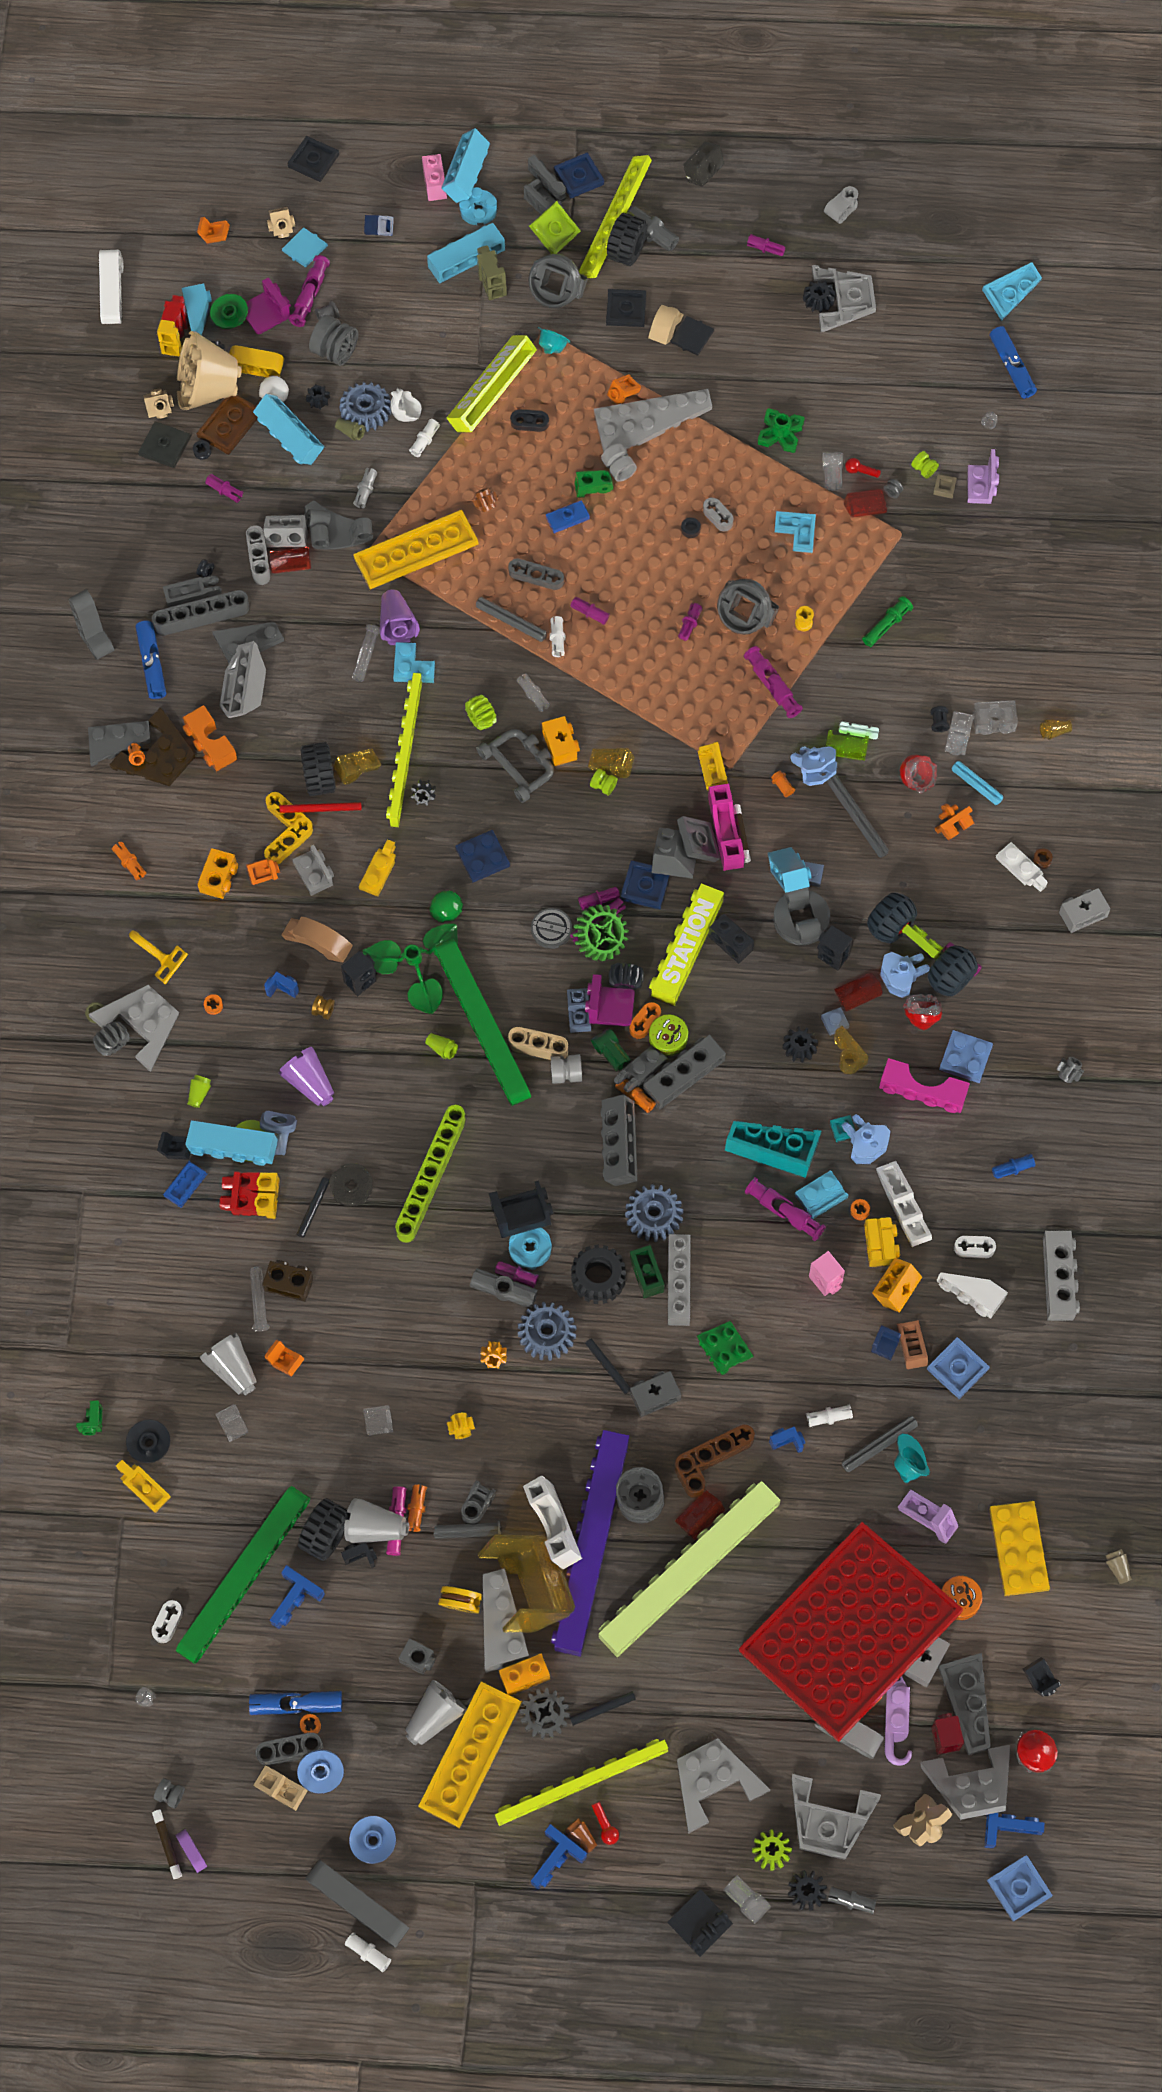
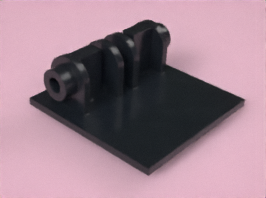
[667,1889,733,1957]

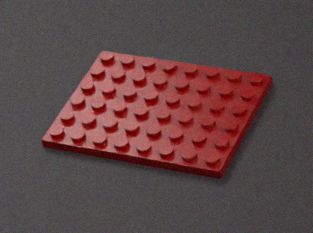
[738,1522,963,1742]

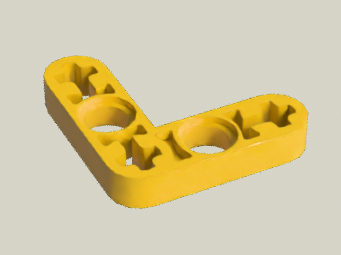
[264,792,313,864]

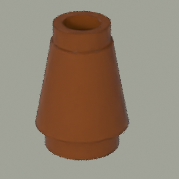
[564,1818,597,1854]

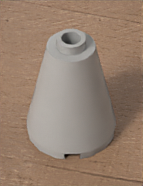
[200,1333,257,1396]
[344,1498,409,1543]
[405,1680,467,1745]

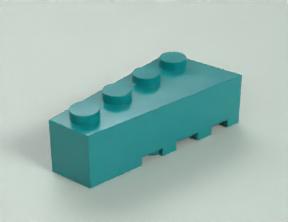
[725,1121,821,1178]

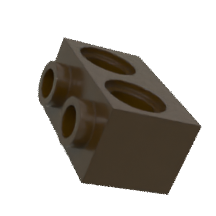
[262,1260,313,1302]

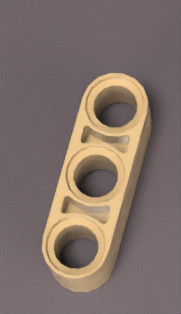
[508,1027,569,1060]

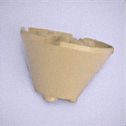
[177,331,241,410]

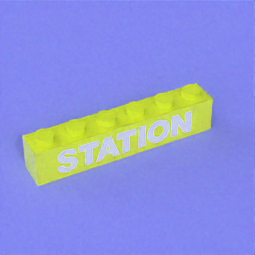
[447,335,537,432]
[649,883,724,1006]

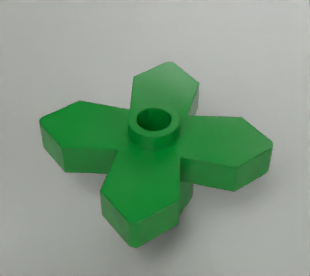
[758,408,805,453]

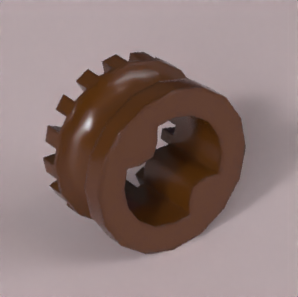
[1033,849,1053,869]

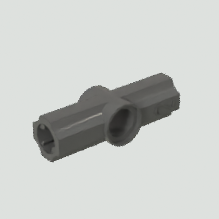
[627,206,679,252]
[470,1268,538,1309]

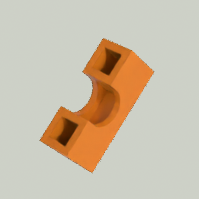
[183,705,237,772]

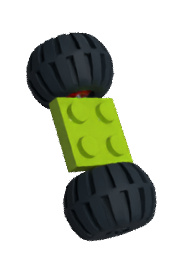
[867,892,978,997]

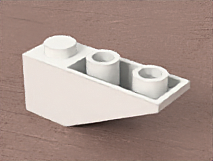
[937,1273,1008,1319]

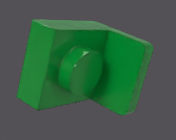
[76,1401,103,1436]

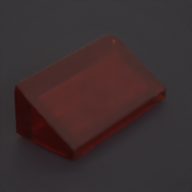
[844,489,887,518]
[269,547,311,574]
[834,973,883,1011]
[675,1490,725,1540]

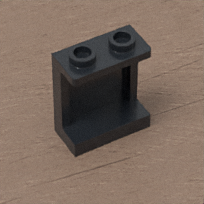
[489,1180,553,1238]

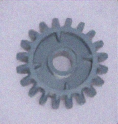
[339,381,392,432]
[625,1184,683,1242]
[518,1302,576,1361]

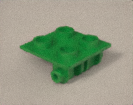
[697,1321,754,1375]

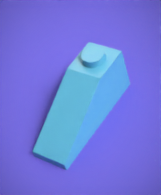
[182,283,212,335]

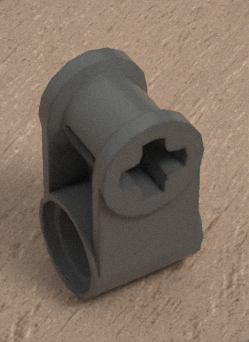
[461,1480,497,1524]

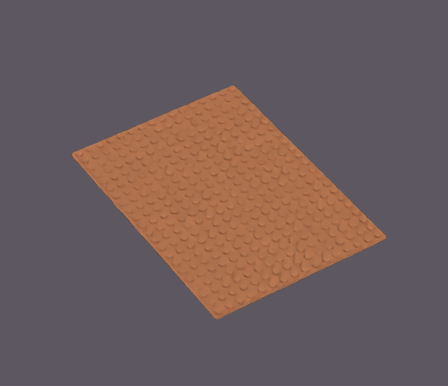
[371,335,902,769]

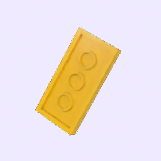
[989,1501,1050,1596]

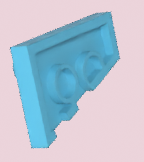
[982,262,1042,321]

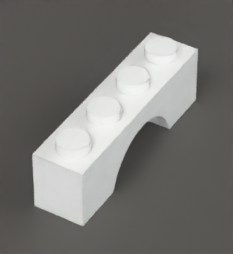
[523,1476,582,1569]

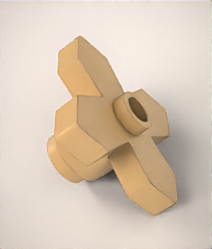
[893,1794,952,1846]

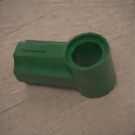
[591,1028,630,1071]

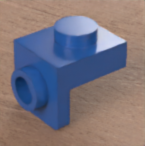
[265,971,299,998]
[769,1427,805,1453]

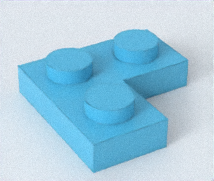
[774,511,816,553]
[393,642,435,683]

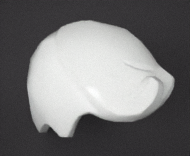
[390,388,422,422]

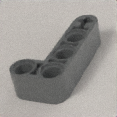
[68,589,115,660]

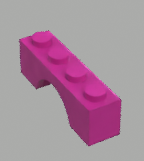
[708,784,745,871]
[879,1058,970,1113]

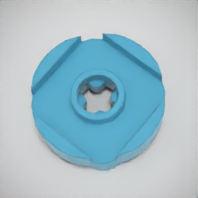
[459,187,497,225]
[509,1228,552,1270]

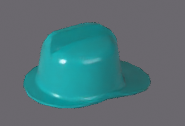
[537,327,570,354]
[894,1433,930,1483]

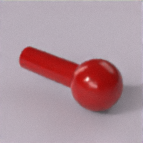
[845,458,881,478]
[591,1801,619,1845]

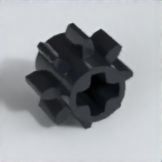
[306,384,330,409]
[411,779,436,806]

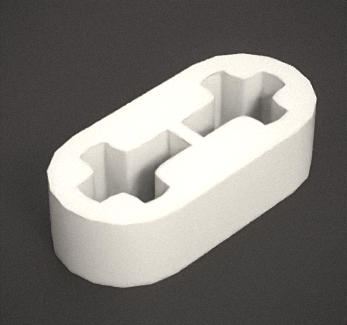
[954,1236,996,1258]
[152,1600,183,1643]

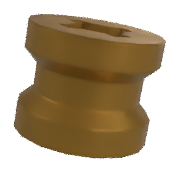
[311,995,335,1020]

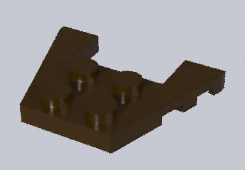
[109,708,195,786]

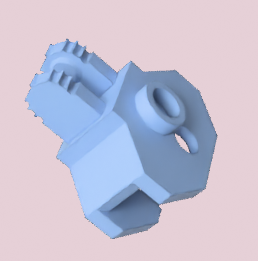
[790,746,837,786]
[880,952,930,998]
[842,1114,891,1164]

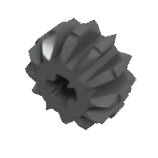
[93,1022,130,1056]

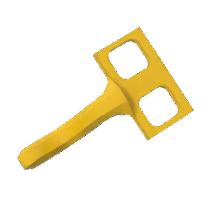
[129,930,188,984]

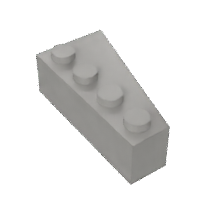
[483,1568,529,1673]

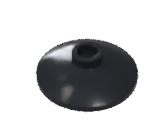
[126,1420,171,1463]

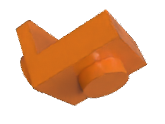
[197,217,230,244]
[246,858,280,885]
[265,1340,304,1377]

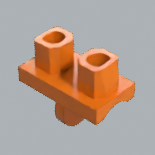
[934,803,974,840]

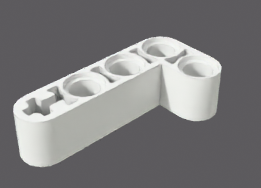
[99,250,123,324]

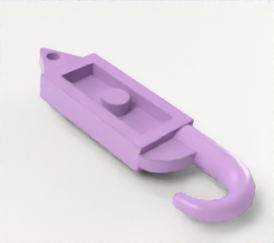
[885,1676,912,1766]

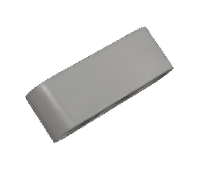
[246,525,271,585]
[815,1722,884,1759]

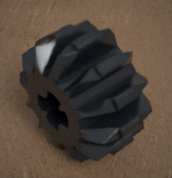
[803,280,836,313]
[608,963,644,990]
[782,1026,818,1063]
[788,1870,827,1911]

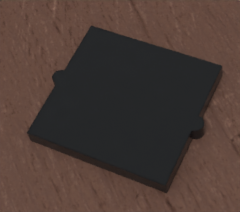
[670,316,714,356]

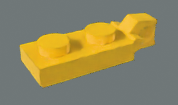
[359,839,396,896]
[116,1460,171,1513]

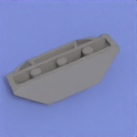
[220,641,266,718]

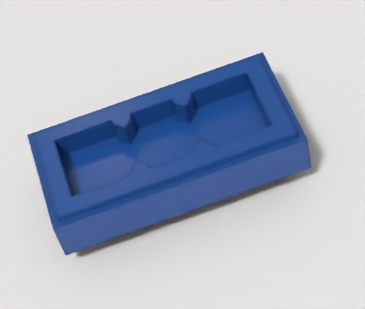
[546,500,590,533]
[163,1161,207,1208]

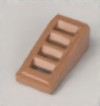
[897,1320,928,1369]

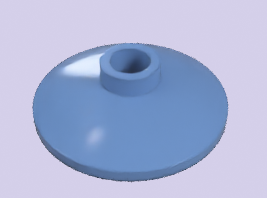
[297,1750,344,1793]
[349,1816,396,1864]

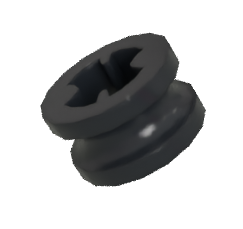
[193,440,211,460]
[196,559,214,578]

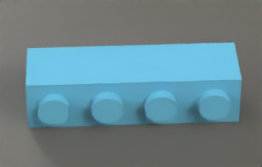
[441,128,490,203]
[427,223,505,283]
[253,394,324,465]
[185,1120,278,1166]

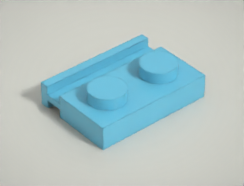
[795,1170,848,1219]

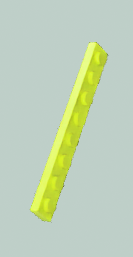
[579,155,652,278]
[386,673,422,827]
[495,1739,668,1826]

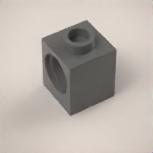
[398,1638,436,1675]

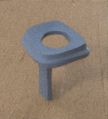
[260,1111,297,1155]

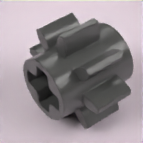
[1056,1057,1084,1083]

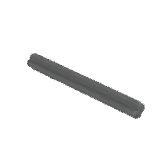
[826,774,889,858]

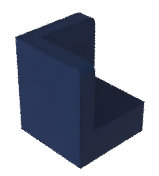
[364,215,394,236]
[871,1325,901,1361]

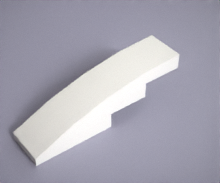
[876,1161,932,1247]

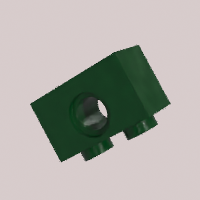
[630,1245,664,1299]

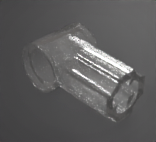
[822,452,843,491]
[724,1875,771,1924]

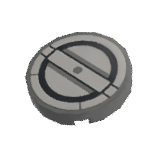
[531,908,572,949]

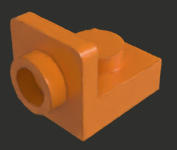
[607,375,641,405]

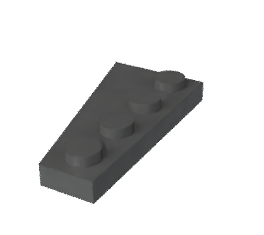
[938,1653,991,1755]

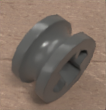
[883,479,904,498]

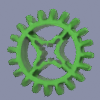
[573,905,629,961]

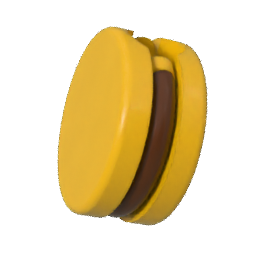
[438,1586,483,1614]

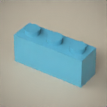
[768,847,811,893]

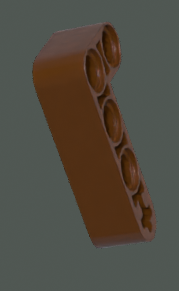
[675,1425,755,1498]

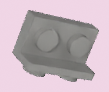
[292,844,334,896]

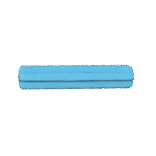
[952,761,1003,805]

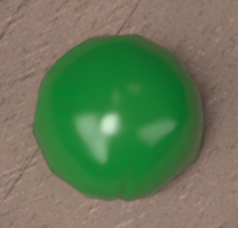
[429,891,463,923]

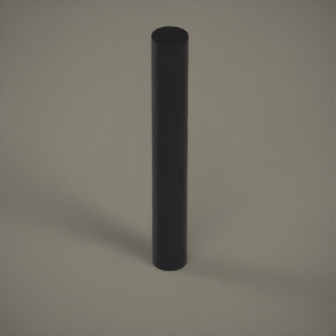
[296,1177,330,1238]
[585,1338,631,1394]
[570,1691,636,1726]

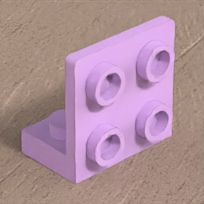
[967,449,999,504]

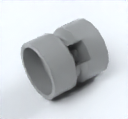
[601,444,637,482]
[550,1054,582,1084]

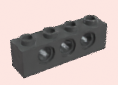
[643,1035,726,1110]
[601,1095,637,1186]

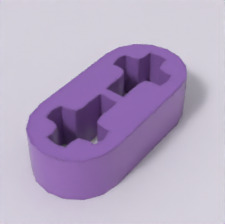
[175,1829,208,1873]

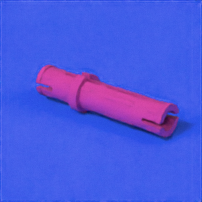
[386,1486,407,1556]

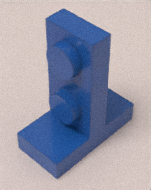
[270,1565,325,1629]
[984,1812,1045,1849]
[531,1824,587,1890]

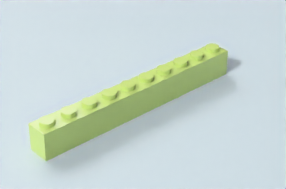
[599,1481,780,1658]

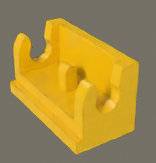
[698,742,728,791]

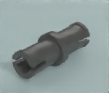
[828,1886,877,1915]

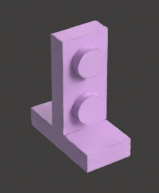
[898,1490,959,1544]

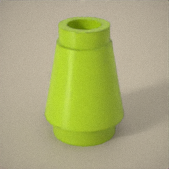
[425,1033,458,1059]
[187,1075,211,1108]

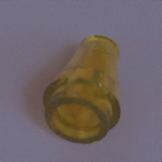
[1040,720,1072,740]

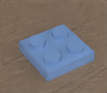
[939,1030,993,1083]
[927,1337,990,1399]
[987,1855,1053,1921]

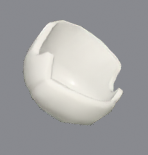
[259,376,289,402]

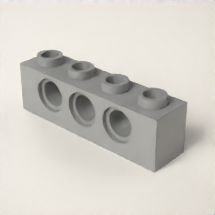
[1043,1231,1080,1321]
[668,1234,690,1326]

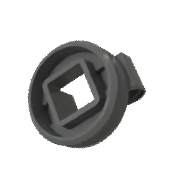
[528,254,588,308]
[717,579,779,635]
[773,887,830,945]

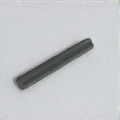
[476,597,547,642]
[841,1416,918,1472]

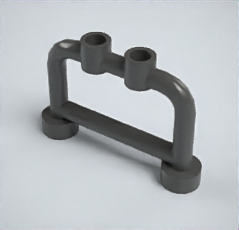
[476,729,554,803]

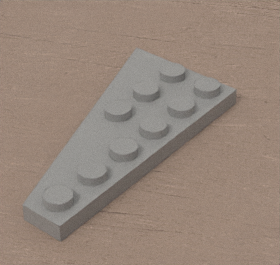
[594,389,712,453]

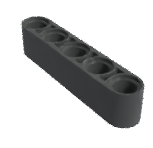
[152,590,250,636]
[305,1860,410,1948]

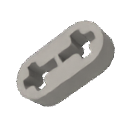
[703,498,733,531]

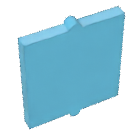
[282,228,327,267]

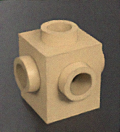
[267,207,295,238]
[143,389,174,419]

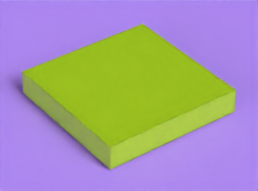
[529,201,581,254]

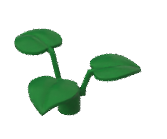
[363,924,458,1014]

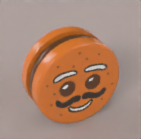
[941,1576,982,1620]

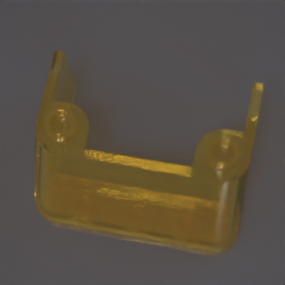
[478,1534,575,1633]

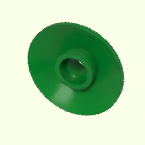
[210,294,248,329]

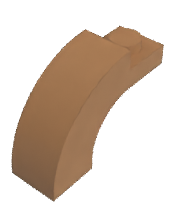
[281,916,353,963]

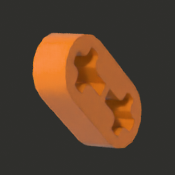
[629,1002,661,1039]

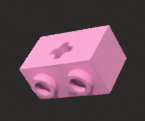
[422,154,447,201]
[809,1251,845,1296]

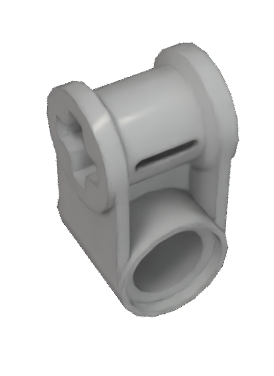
[824,186,858,224]

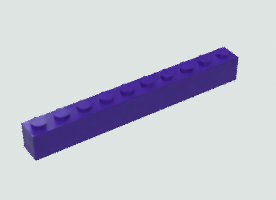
[551,1430,629,1657]

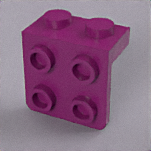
[246,277,291,334]
[585,974,635,1026]

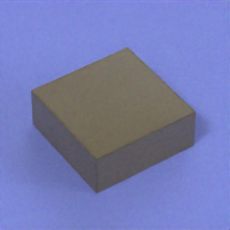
[933,474,957,499]

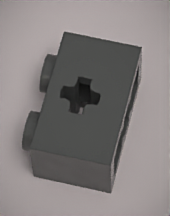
[630,1371,681,1417]

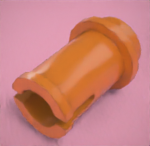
[128,743,145,766]
[771,771,795,797]

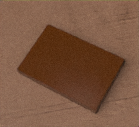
[196,395,258,455]

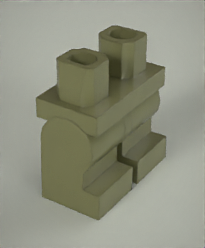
[477,246,507,301]

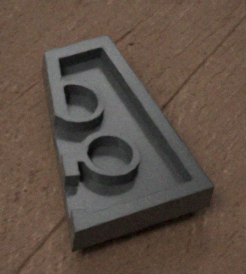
[88,721,151,767]

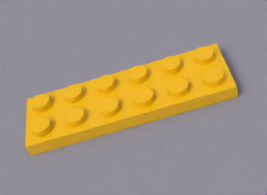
[353,510,479,589]
[418,1682,522,1828]

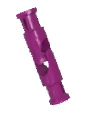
[289,255,330,327]
[744,646,803,718]
[745,1177,826,1242]

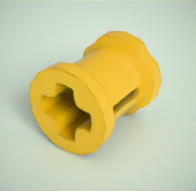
[795,606,814,631]

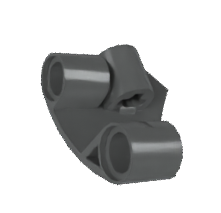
[304,500,373,550]

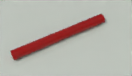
[279,802,362,813]

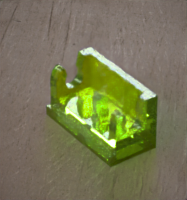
[826,730,869,761]

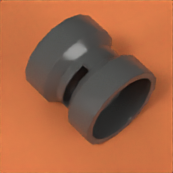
[154,1778,185,1809]

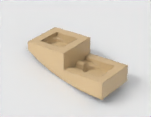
[253,1765,308,1811]

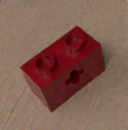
[931,1713,964,1755]

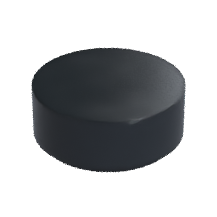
[681,517,701,538]

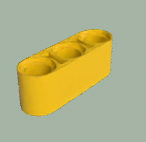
[229,345,285,377]

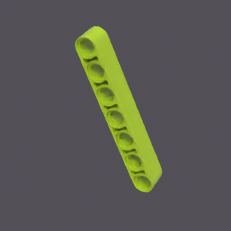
[395,1105,466,1243]

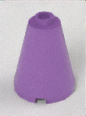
[380,590,420,645]
[278,1047,334,1107]

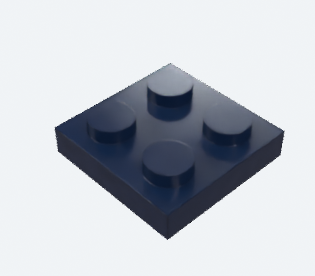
[554,152,604,199]
[455,830,510,883]
[620,861,670,910]

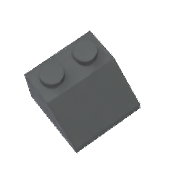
[652,828,697,879]

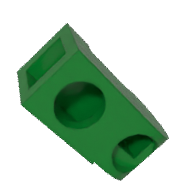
[574,470,613,498]

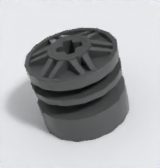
[309,315,358,366]
[616,1467,664,1523]

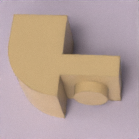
[648,305,683,345]

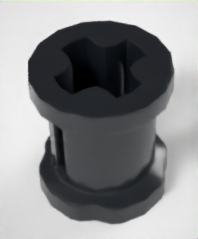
[930,706,950,733]

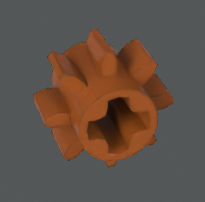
[473,488,499,512]

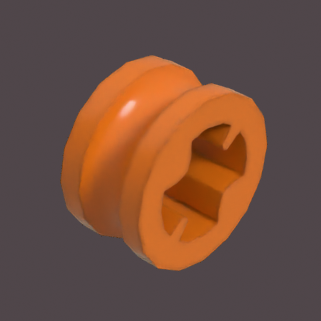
[204,994,223,1015]
[850,1199,870,1220]
[300,1714,321,1734]

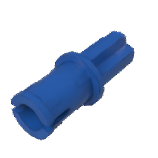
[992,1154,1035,1179]

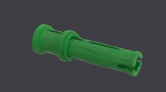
[862,596,913,647]

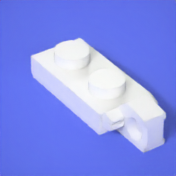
[996,842,1048,892]

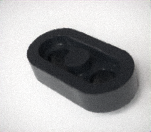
[510,409,549,432]

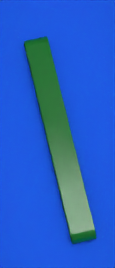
[434,938,531,1106]
[176,1486,310,1664]

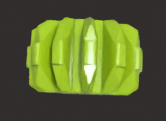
[465,694,496,730]
[752,1830,792,1871]

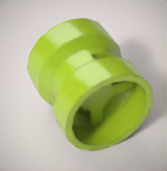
[911,451,939,479]
[590,768,618,796]

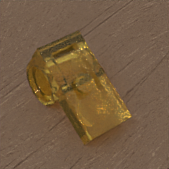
[588,748,635,778]
[333,749,381,785]
[834,1025,868,1074]

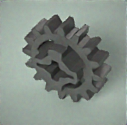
[520,1688,570,1740]

